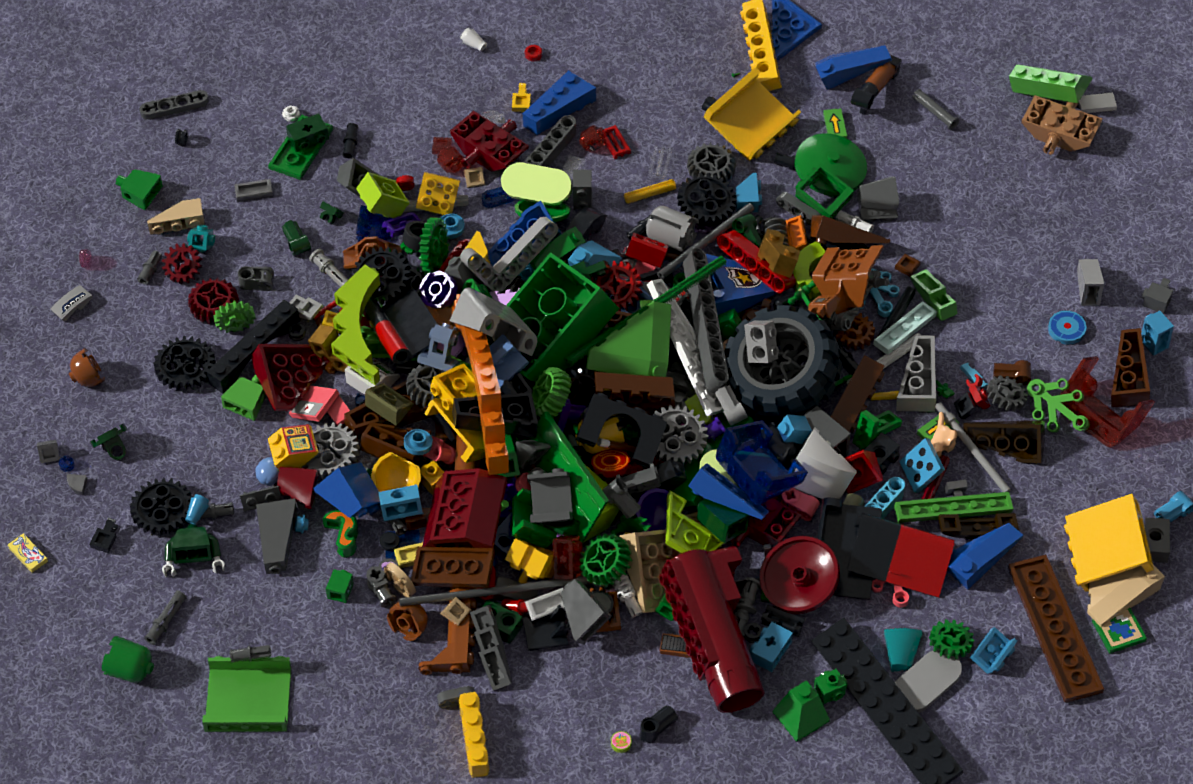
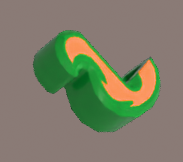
[323,510,359,558]

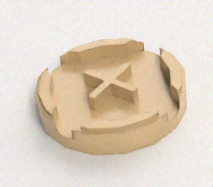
[384,562,416,597]

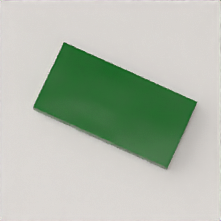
[268,115,334,180]

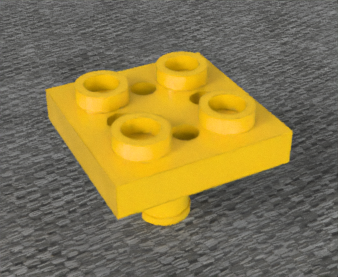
[416,172,460,215]

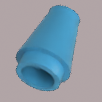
[185,494,209,525]

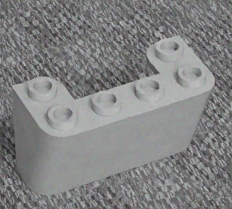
[450,287,537,356]

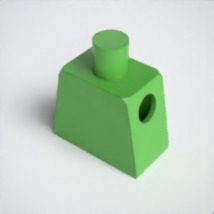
[221,375,266,421]

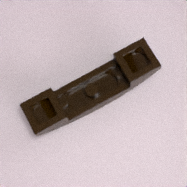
[938,513,1019,539]

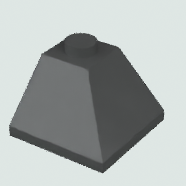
[337,158,379,197]

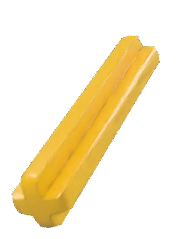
[624,179,676,204]

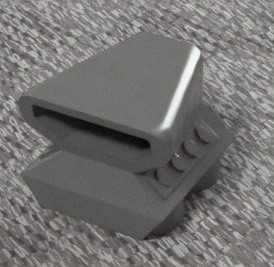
[857,176,899,223]

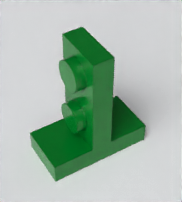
[853,410,903,450]

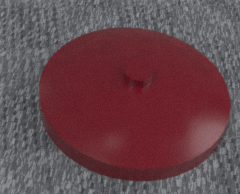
[760,536,840,614]

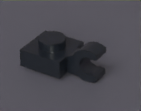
[89,518,118,553]

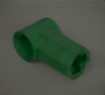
[732,214,762,248]
[282,220,311,256]

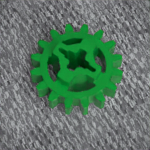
[929,619,974,660]

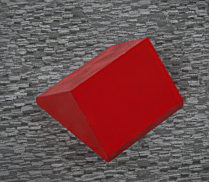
[626,232,668,268]
[845,450,883,494]

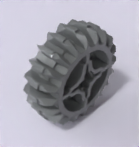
[687,142,736,183]
[406,365,445,408]

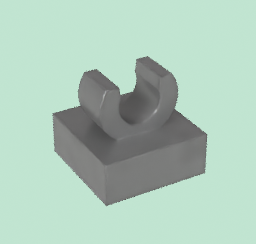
[37,440,60,463]
[944,479,968,497]

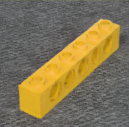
[740,0,782,91]

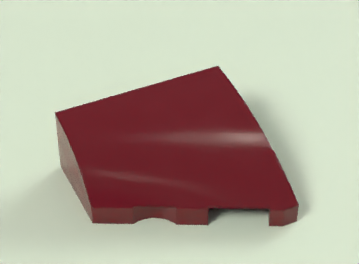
[277,467,319,509]

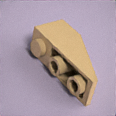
[147,198,205,234]

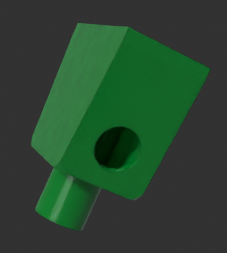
[116,169,163,211]

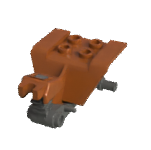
[808,245,889,332]

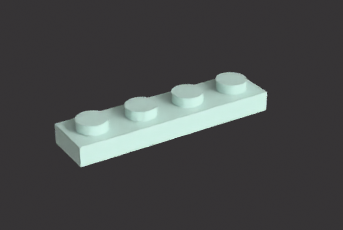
[873,301,937,355]

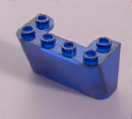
[716,420,808,505]

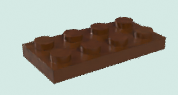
[411,547,495,588]

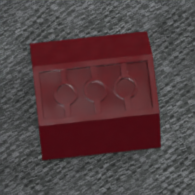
[422,468,508,548]

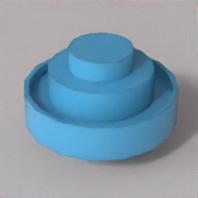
[441,214,465,239]
[404,429,433,456]

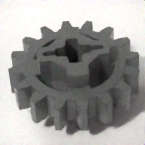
[986,375,1028,412]

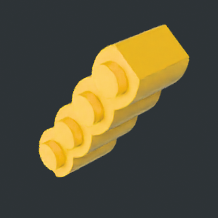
[459,692,489,778]

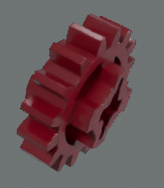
[162,243,203,284]

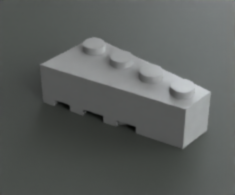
[896,335,936,412]

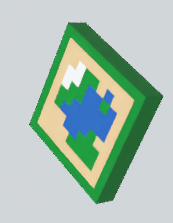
[1092,607,1147,654]

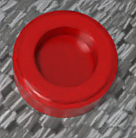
[525,45,542,61]
[396,175,415,191]

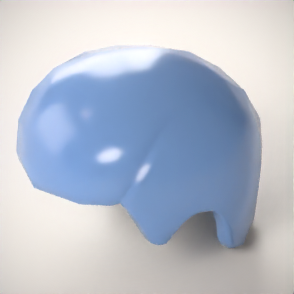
[255,457,279,486]

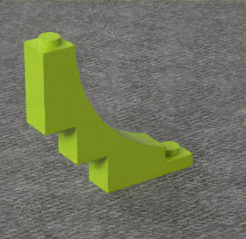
[331,264,380,385]

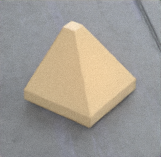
[464,167,485,188]
[440,597,471,625]

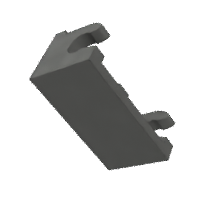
[616,463,661,496]

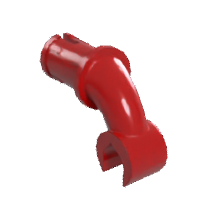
[502,598,534,615]

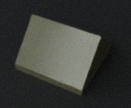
[365,383,414,426]

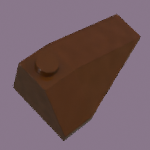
[811,215,891,245]

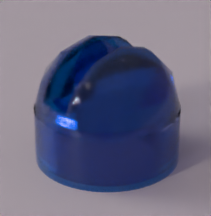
[59,455,75,472]

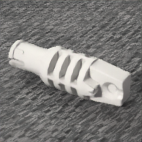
[613,574,642,618]

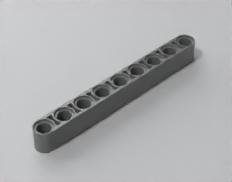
[683,248,729,393]

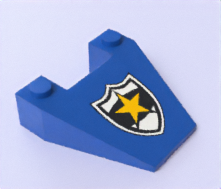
[706,254,777,315]

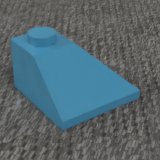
[568,240,622,280]

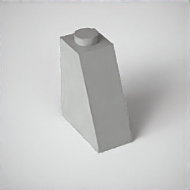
[1077,259,1104,306]

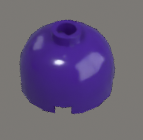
[419,271,458,309]

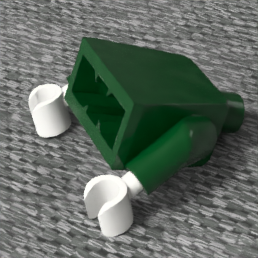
[162,524,224,577]

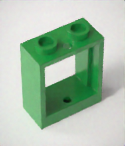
[795,164,854,219]

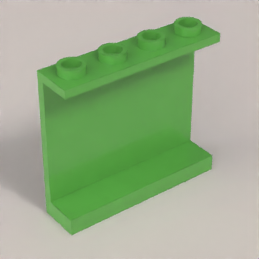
[202,656,291,732]

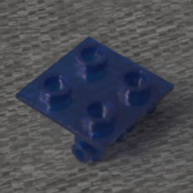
[355,205,394,242]

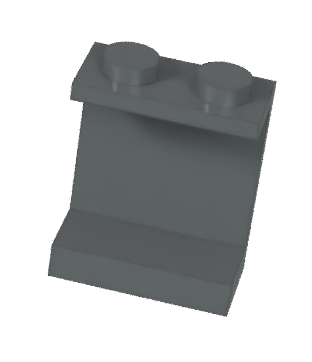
[527,468,574,524]

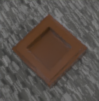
[895,254,921,277]

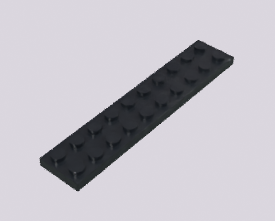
[811,617,964,784]

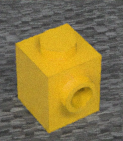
[420,461,444,496]

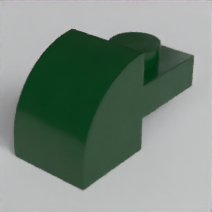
[571,260,611,284]

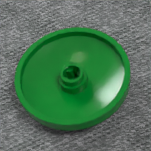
[794,133,867,196]

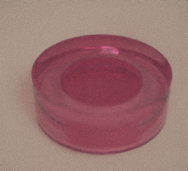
[79,249,92,268]

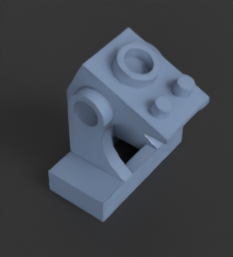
[417,323,461,371]

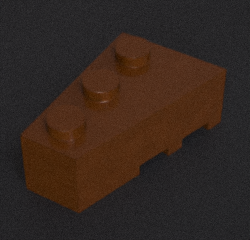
[361,422,431,465]

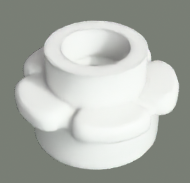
[282,106,300,122]

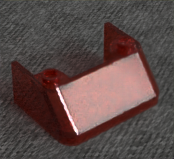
[1060,356,1155,447]

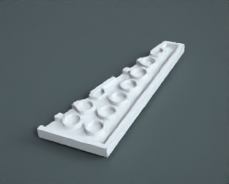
[647,279,727,416]

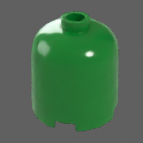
[102,636,154,683]

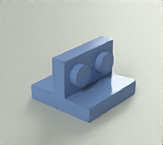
[489,334,529,389]

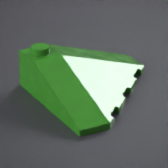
[586,301,671,377]

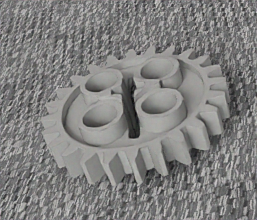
[654,404,708,466]
[302,422,360,480]

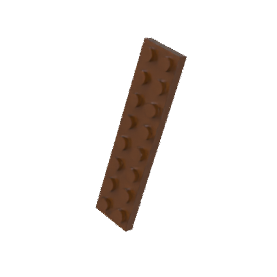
[1008,555,1104,703]

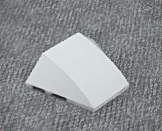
[778,427,857,500]

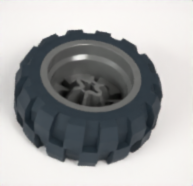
[724,305,842,422]

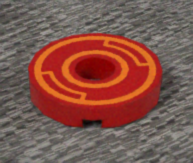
[591,449,631,478]

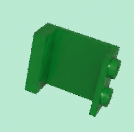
[512,488,557,549]

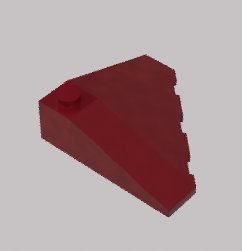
[251,344,329,411]

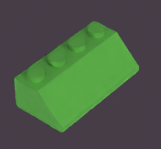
[1009,64,1092,103]

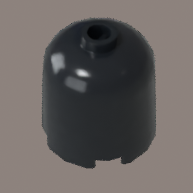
[751,421,800,471]

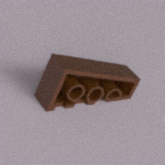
[831,355,885,433]

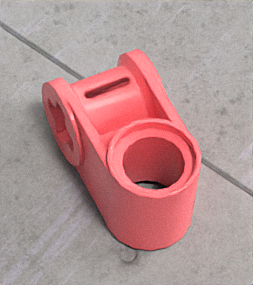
[423,436,456,465]
[781,487,820,521]

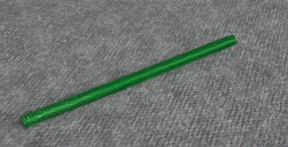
[566,256,727,367]

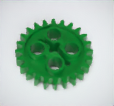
[419,217,449,276]

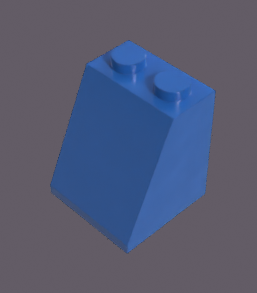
[313,462,380,518]

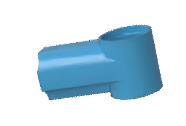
[1154,491,1193,522]

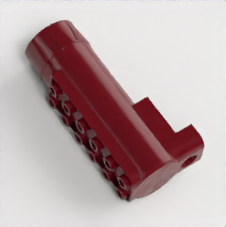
[659,546,765,713]

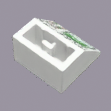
[345,358,400,395]

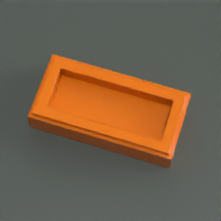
[785,215,808,251]

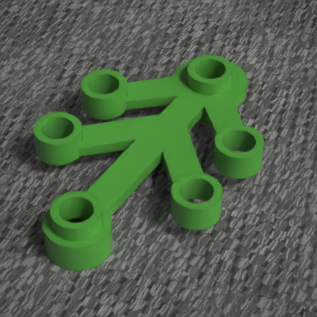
[1027,378,1090,433]

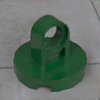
[90,423,128,460]

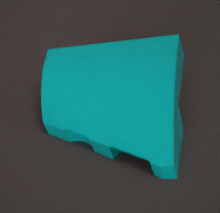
[884,628,922,672]

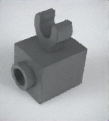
[1142,278,1173,314]

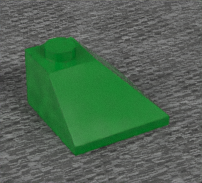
[772,680,830,742]

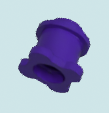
[704,416,728,441]

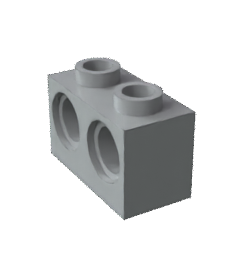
[744,320,778,363]

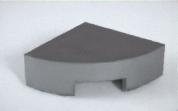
[67,474,87,495]

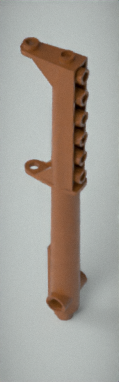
[418,434,482,675]

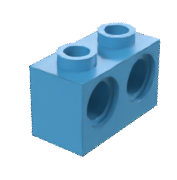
[1141,311,1174,356]

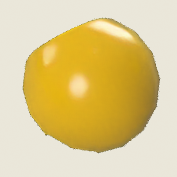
[371,452,421,492]

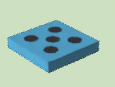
[899,438,945,493]

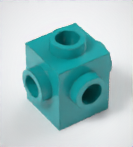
[187,225,215,252]

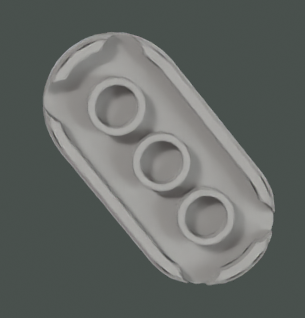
[895,651,962,712]

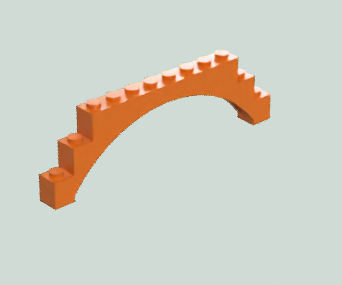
[451,294,509,475]

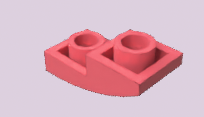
[327,396,350,426]

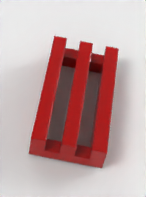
[600,125,631,159]

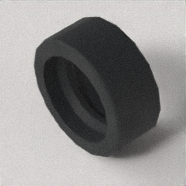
[402,221,427,252]

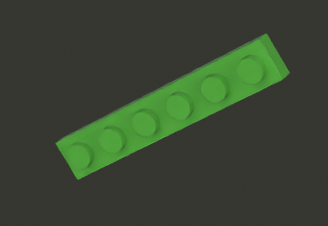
[894,492,1014,523]

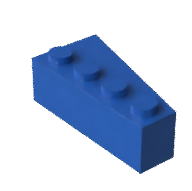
[523,71,596,135]

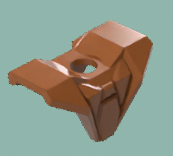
[343,236,401,269]

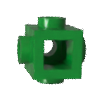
[814,669,848,704]

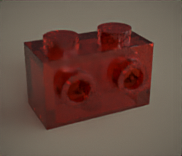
[553,535,582,579]

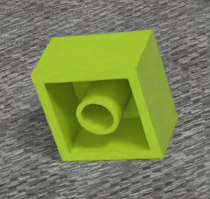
[356,172,409,218]

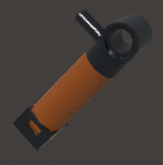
[851,55,902,114]

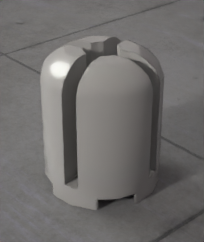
[646,206,699,253]

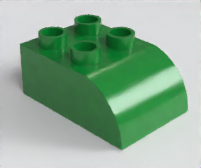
[486,252,620,382]

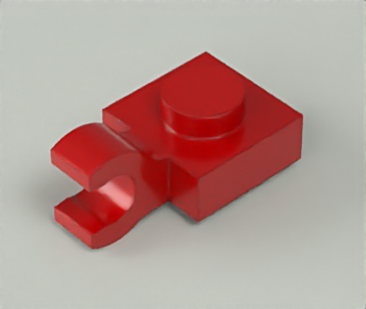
[966,374,991,409]

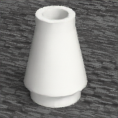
[461,28,487,52]

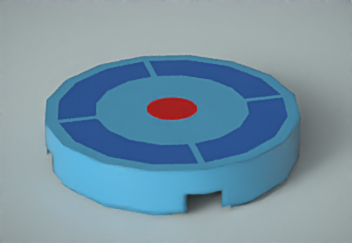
[1048,311,1087,345]

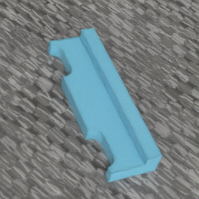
[960,363,988,389]

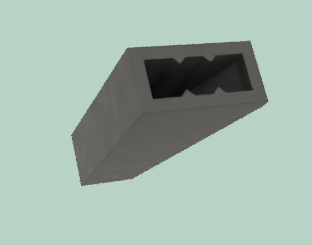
[256,498,297,574]

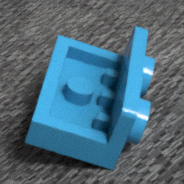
[970,627,1017,674]

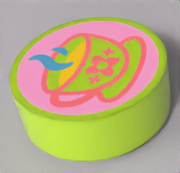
[611,731,632,753]

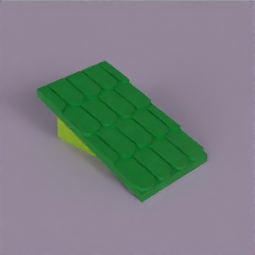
[521,411,619,559]

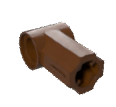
[993,360,1031,385]

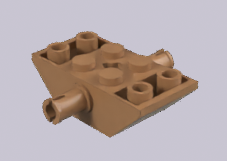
[1021,95,1103,155]

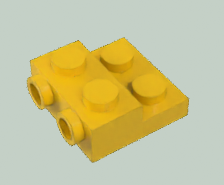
[430,363,477,412]

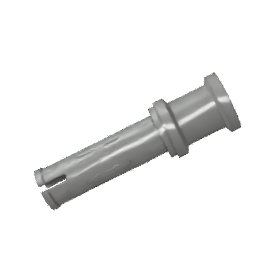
[309,249,349,287]

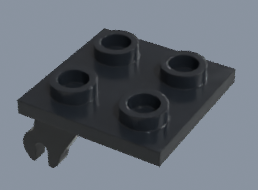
[522,605,571,651]

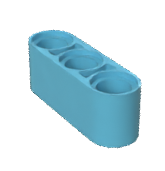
[865,477,905,519]

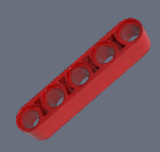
[717,230,796,293]

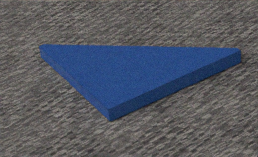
[772,0,822,61]

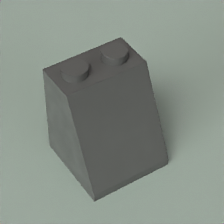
[803,406,850,458]

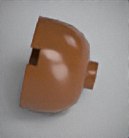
[69,348,105,387]
[387,602,428,641]

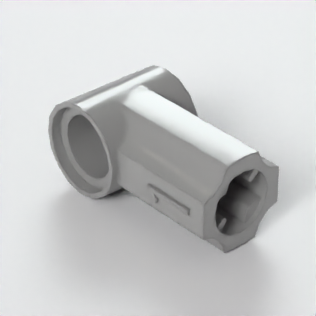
[715,385,748,426]

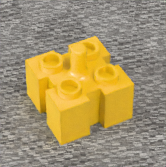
[505,538,562,584]

